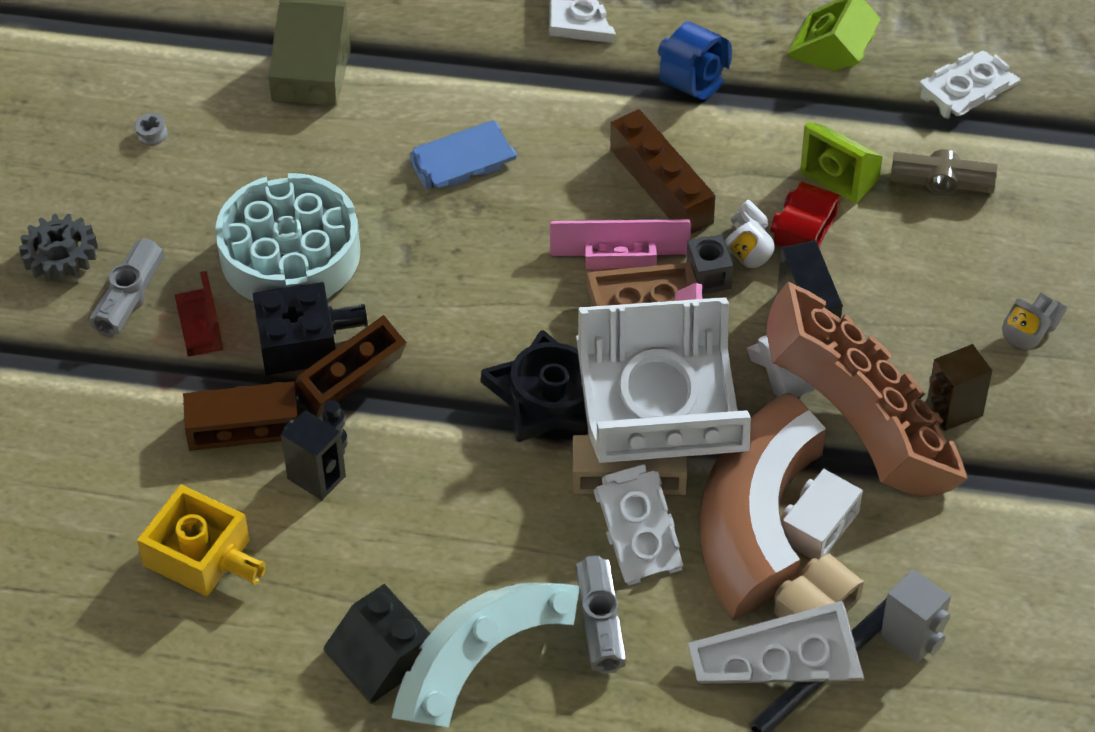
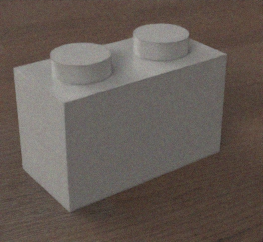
[880,569,951,663]

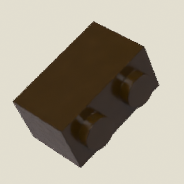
[925,344,993,431]

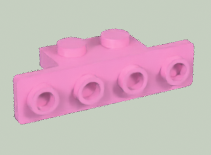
[550,219,691,271]

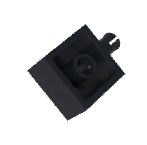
[252,282,368,376]

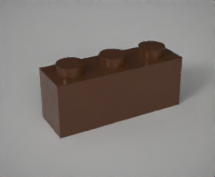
[295,315,407,417]
[183,382,299,451]

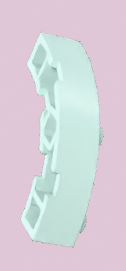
[392,583,580,727]

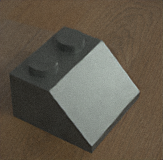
[324,583,431,704]

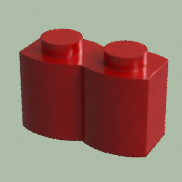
[770,181,841,248]

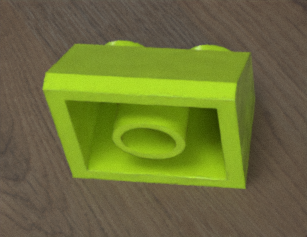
[787,0,881,72]
[800,122,883,204]

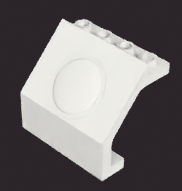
[576,297,751,463]

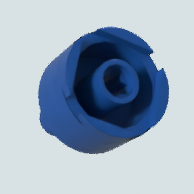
[658,21,732,99]

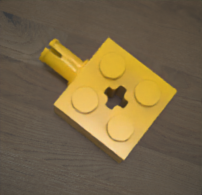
[137,484,266,597]

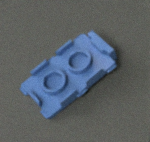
[410,120,518,189]

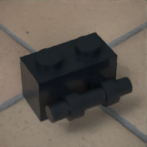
[281,401,348,501]

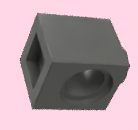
[687,234,733,294]

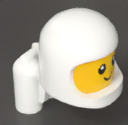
[725,200,774,268]

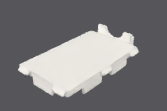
[920,51,1020,119]
[593,465,684,586]

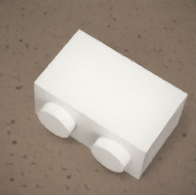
[780,469,863,560]

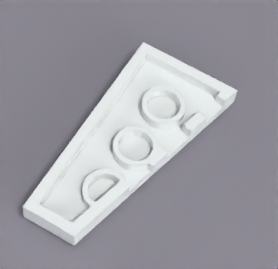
[688,601,865,684]

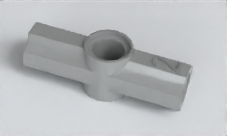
[89,238,164,338]
[576,555,626,674]

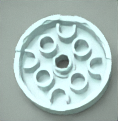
[215,173,361,302]

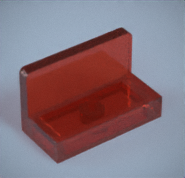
[174,270,223,357]

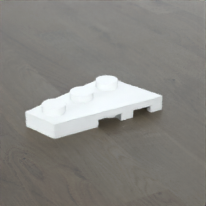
[549,0,616,43]

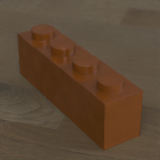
[610,109,716,234]

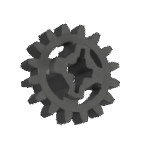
[19,214,98,282]

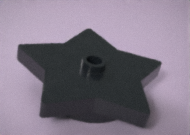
[480,330,589,442]

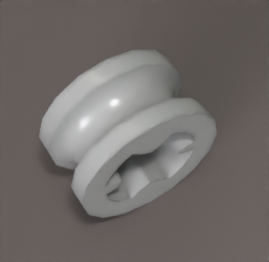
[135,113,168,145]

